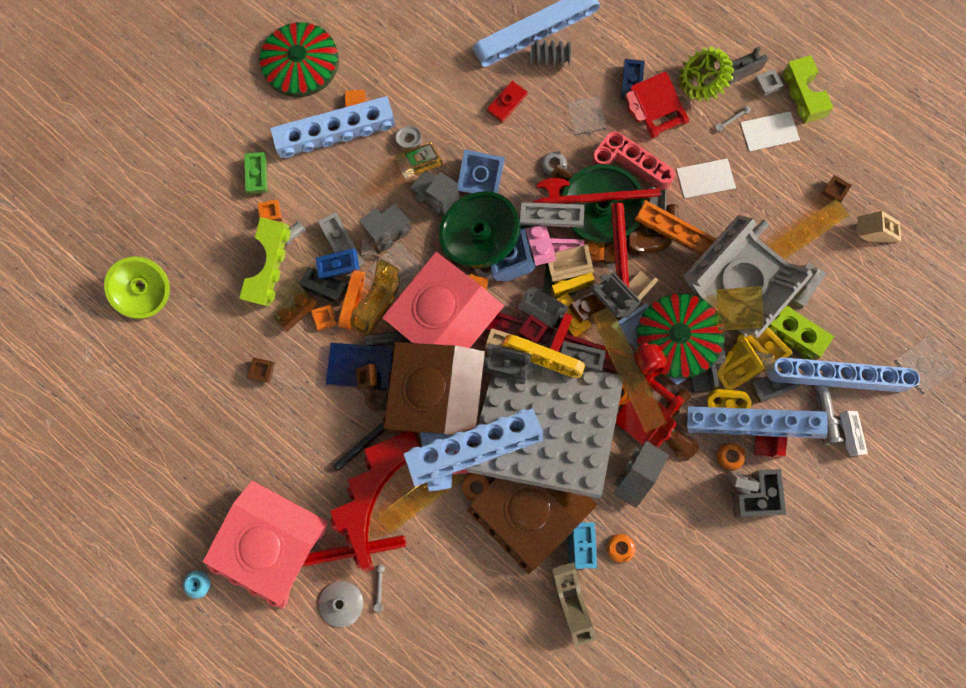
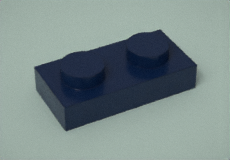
[621,59,645,99]

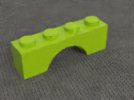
[240,217,291,306]

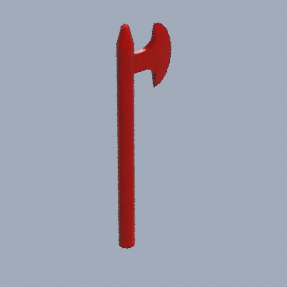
[533,178,660,204]

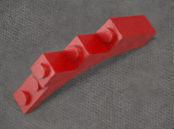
[329,431,421,572]

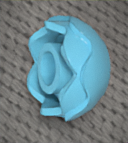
[182,570,211,598]

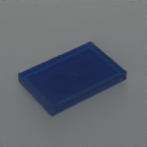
[326,343,394,390]

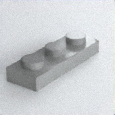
[520,202,584,228]
[318,212,365,275]

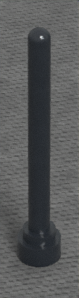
[333,422,384,471]

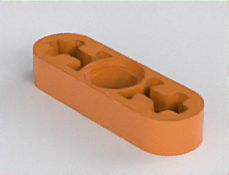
[338,271,365,330]

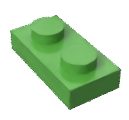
[244,152,268,194]

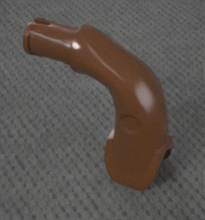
[626,204,679,256]
[664,388,699,461]

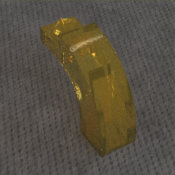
[350,259,401,336]

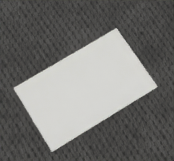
[741,111,800,151]
[677,158,736,198]

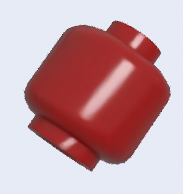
[634,343,667,377]

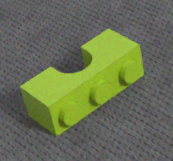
[783,55,833,124]

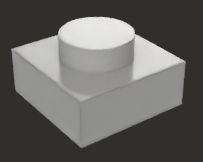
[755,69,783,96]

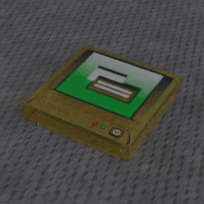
[394,142,443,179]

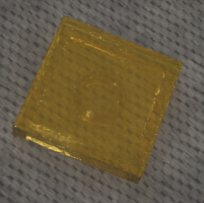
[717,286,764,331]

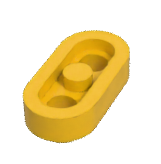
[706,389,752,409]

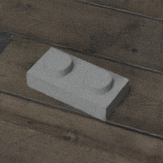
[727,471,760,494]

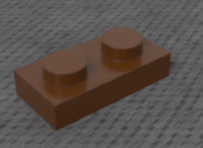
[272,288,318,332]
[569,292,608,324]

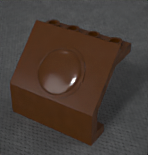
[383,342,485,436]
[467,478,597,574]

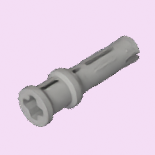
[814,385,844,445]

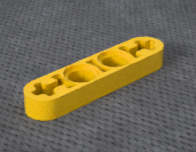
[502,335,585,378]

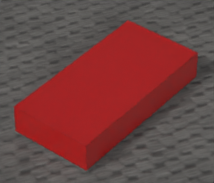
[550,313,573,352]

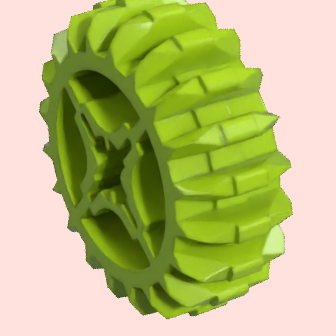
[678,46,734,102]

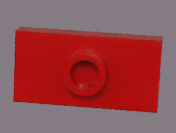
[487,80,528,123]

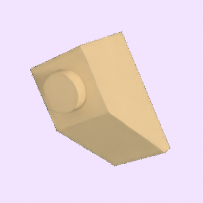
[856,211,901,242]

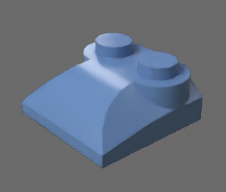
[458,149,505,193]
[491,228,535,282]

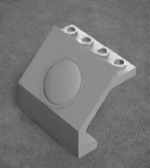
[683,215,813,338]

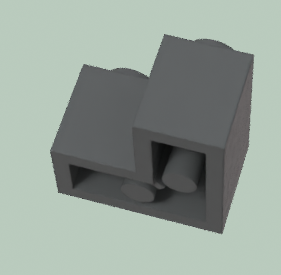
[411,169,459,217]
[359,203,412,253]
[614,441,669,508]
[732,469,786,518]

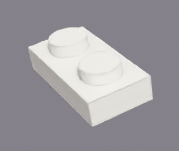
[840,411,868,456]

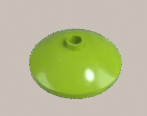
[104,256,170,319]

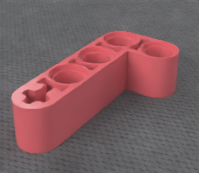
[592,132,675,190]

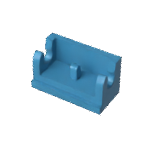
[567,522,597,569]

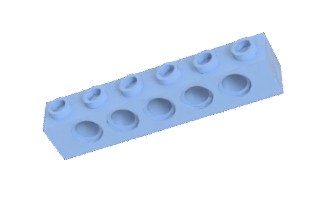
[270,96,396,158]
[687,407,827,439]
[404,408,543,486]

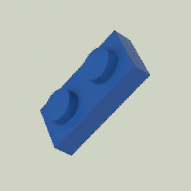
[315,249,360,279]

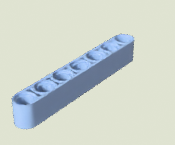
[472,0,600,67]
[766,358,920,392]

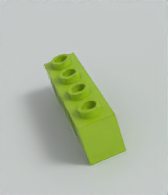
[768,305,834,360]

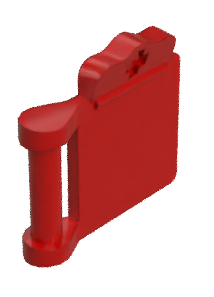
[625,72,689,139]
[615,375,684,448]

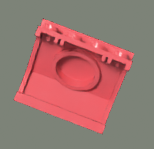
[382,252,504,348]
[203,481,328,610]

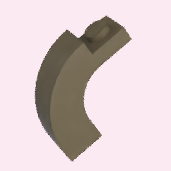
[552,562,596,647]

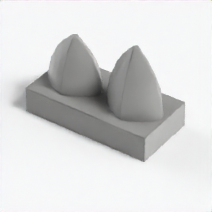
[791,262,826,308]

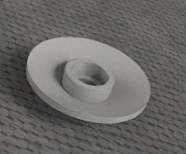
[319,581,363,627]

